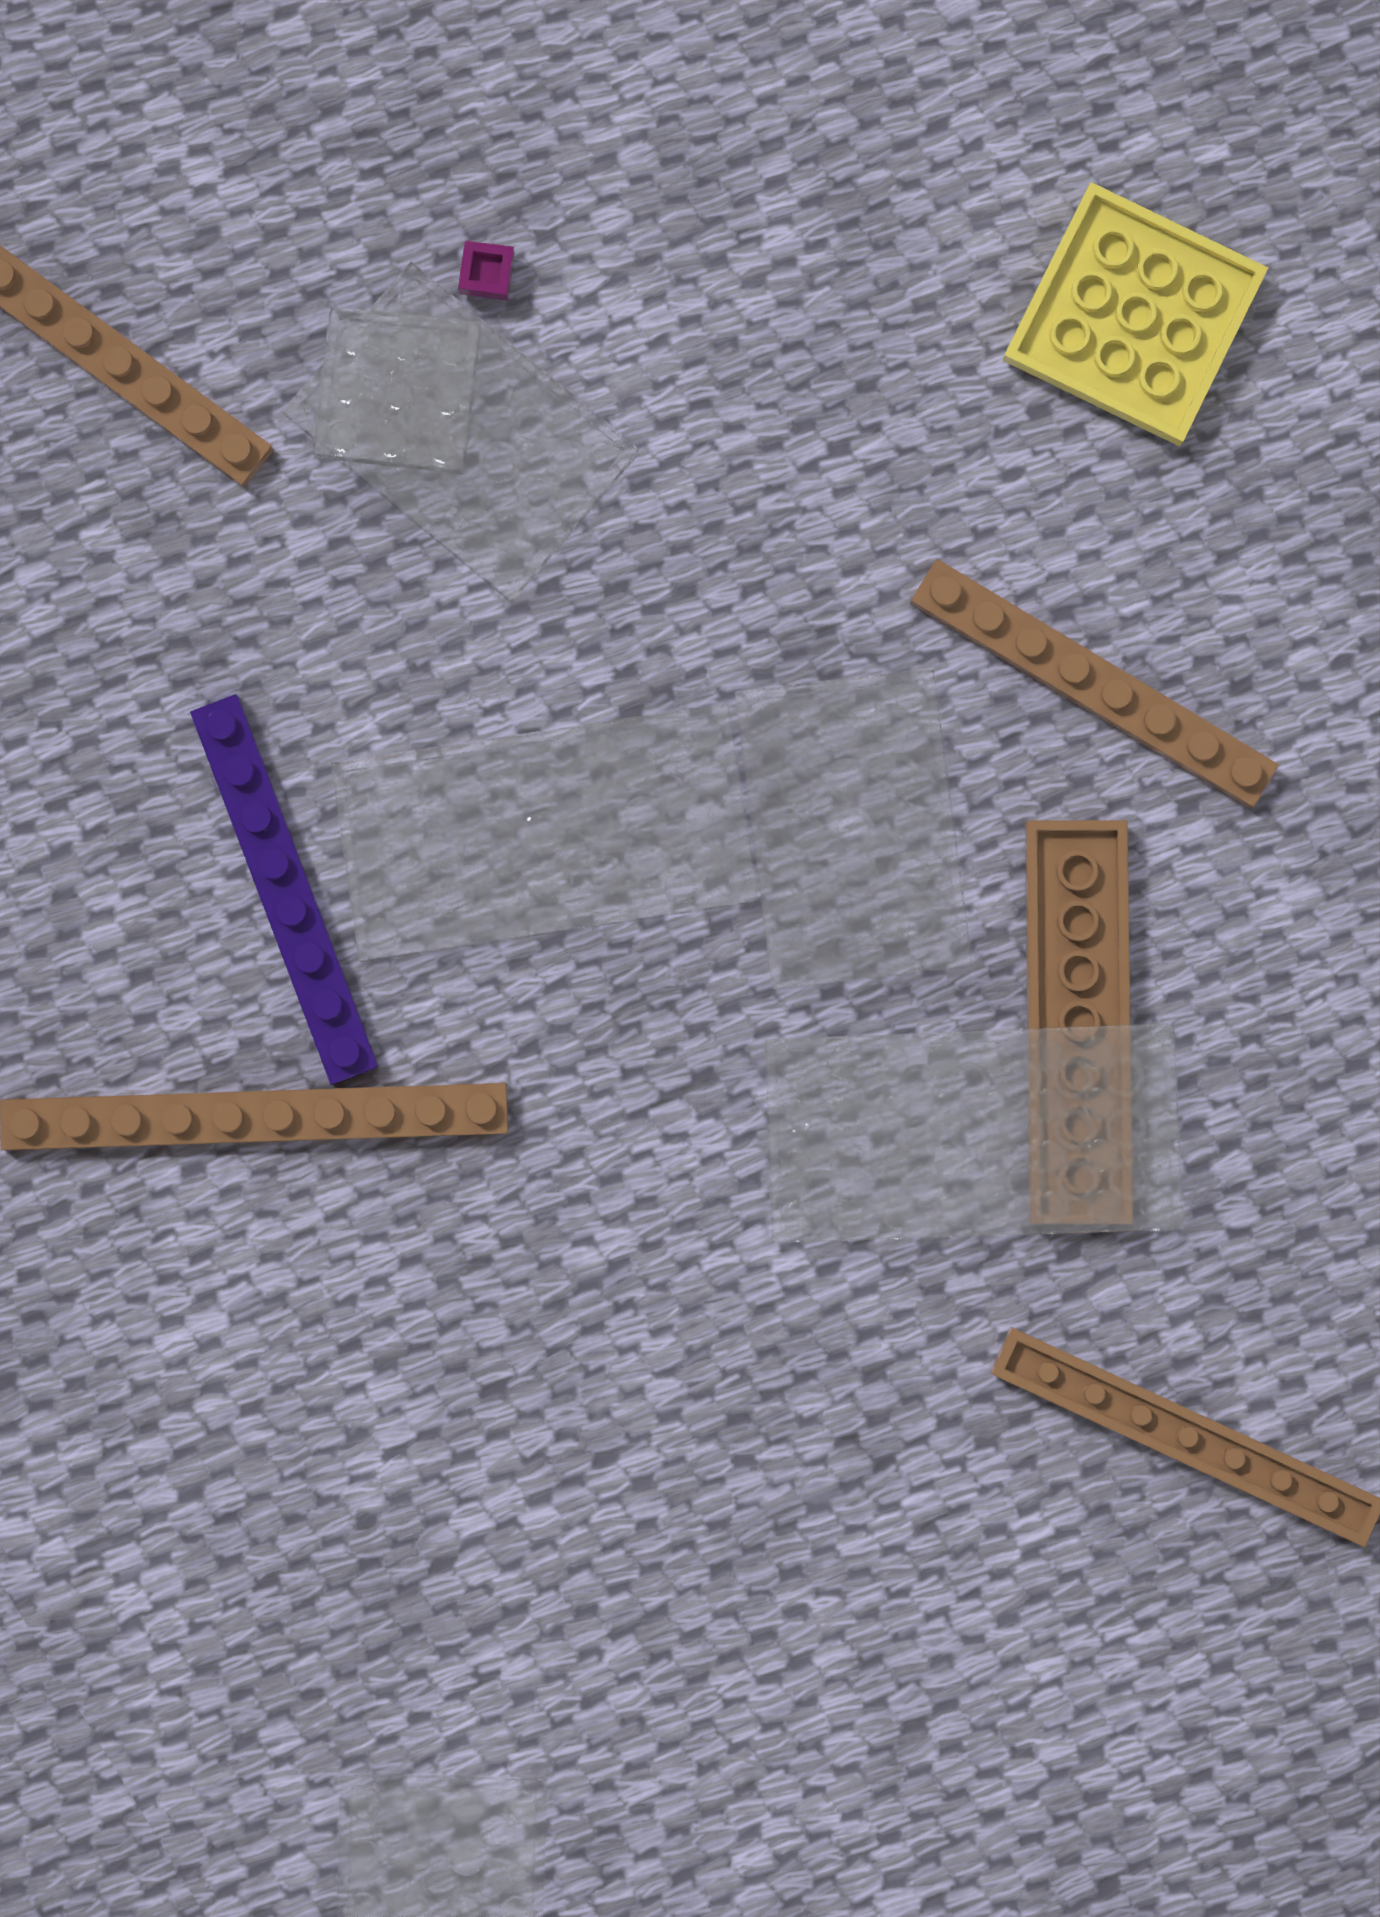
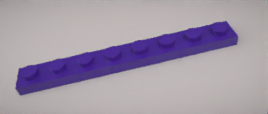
[190,694,380,1086]

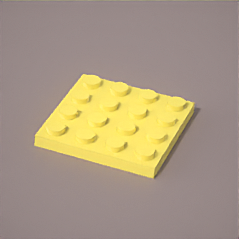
[1002,182,1268,447]

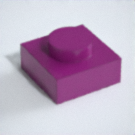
[458,240,515,301]

